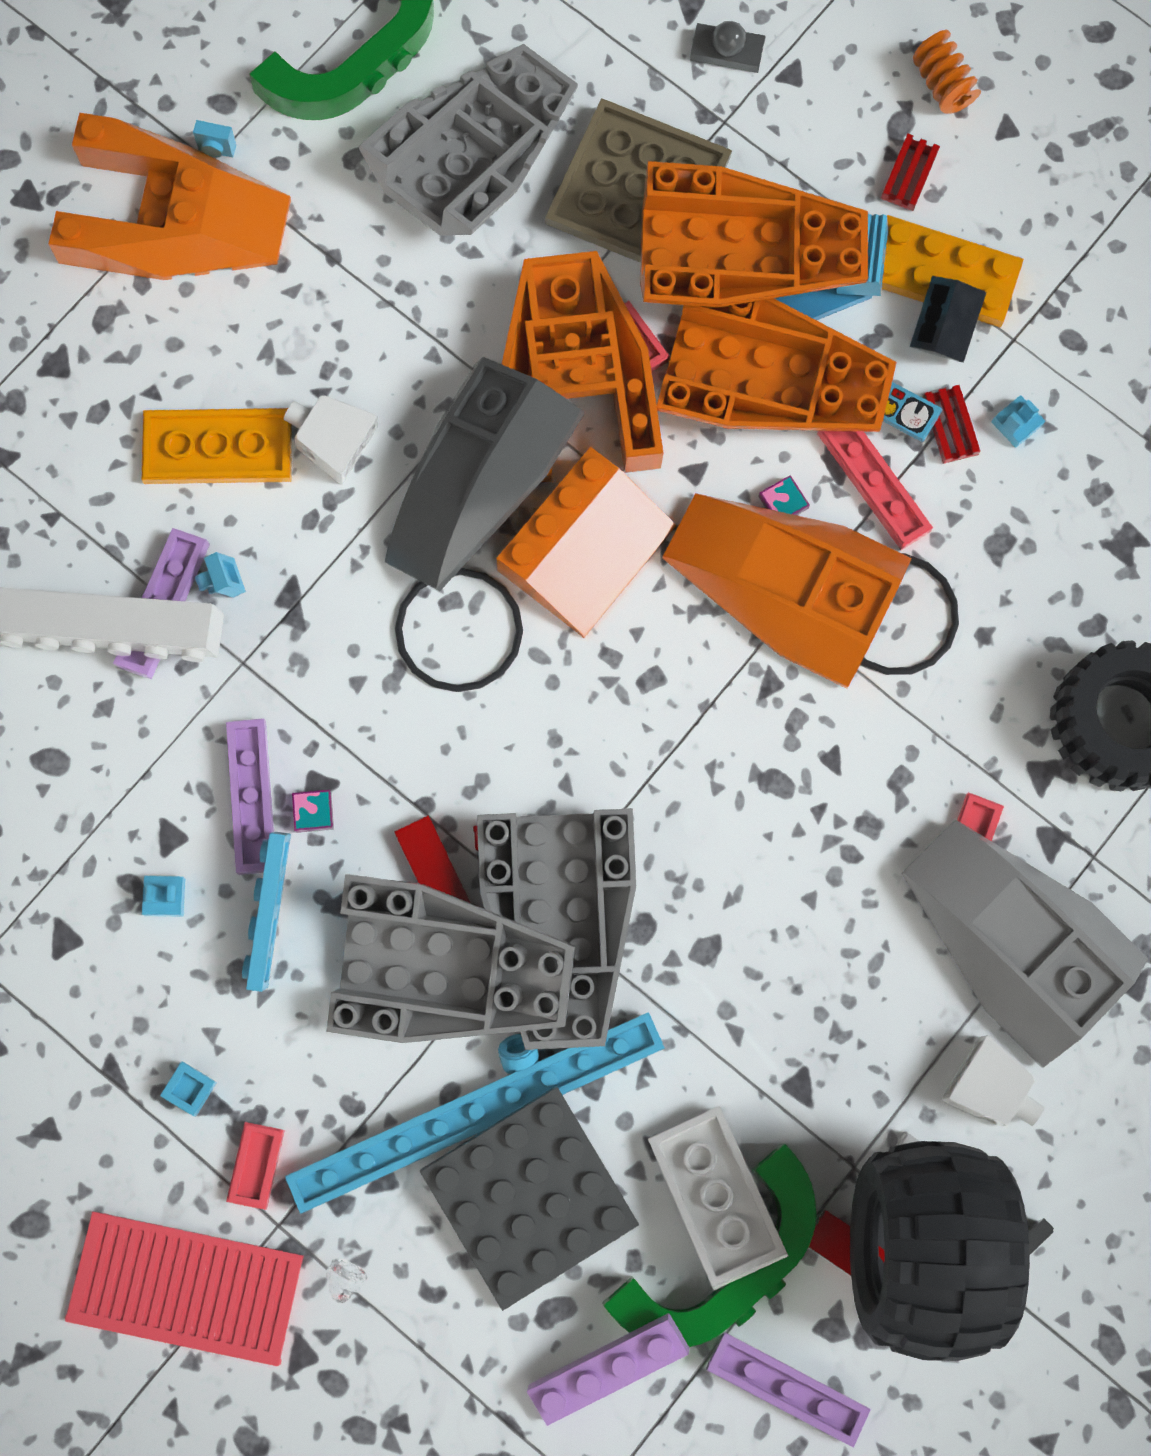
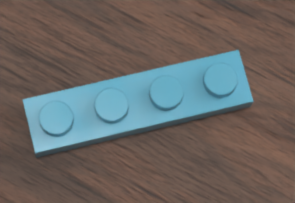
[242,831,291,992]

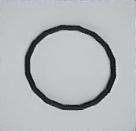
[861,553,959,675]
[395,568,523,692]

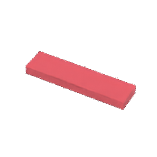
[817,431,933,551]

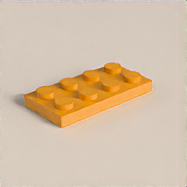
[882,215,1024,328]

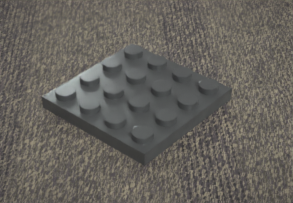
[420,1085,639,1311]

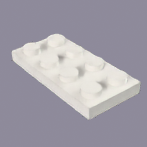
[648,1106,788,1290]

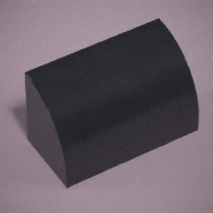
[909,276,987,363]

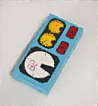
[883,382,942,442]

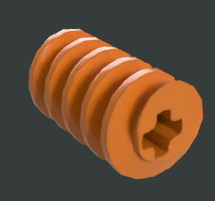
[913,29,982,114]

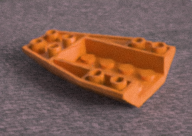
[640,161,868,307]
[657,298,897,432]
[662,493,912,689]

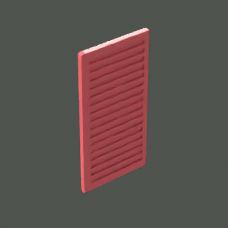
[65,1211,304,1366]

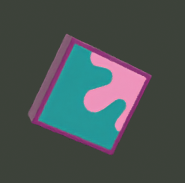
[758,475,810,515]
[292,790,334,833]

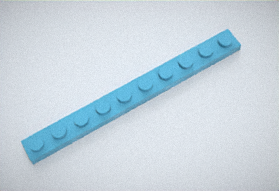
[285,1012,665,1214]

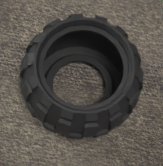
[850,1141,1030,1361]

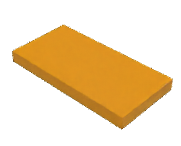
[141,408,292,484]

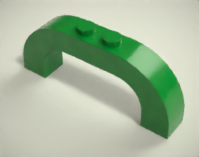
[249,0,434,121]
[602,1143,816,1347]

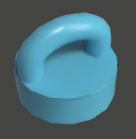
[498,1034,539,1074]

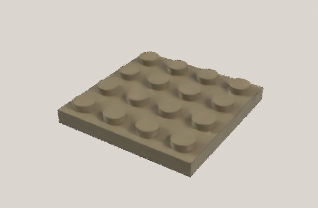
[545,98,732,263]

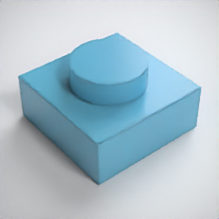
[193,120,237,158]
[160,1061,217,1117]

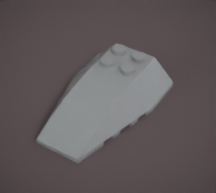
[359,44,578,236]

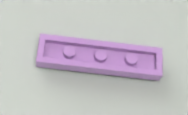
[113,528,210,679]
[226,719,274,875]
[527,1313,689,1426]
[706,1332,871,1448]

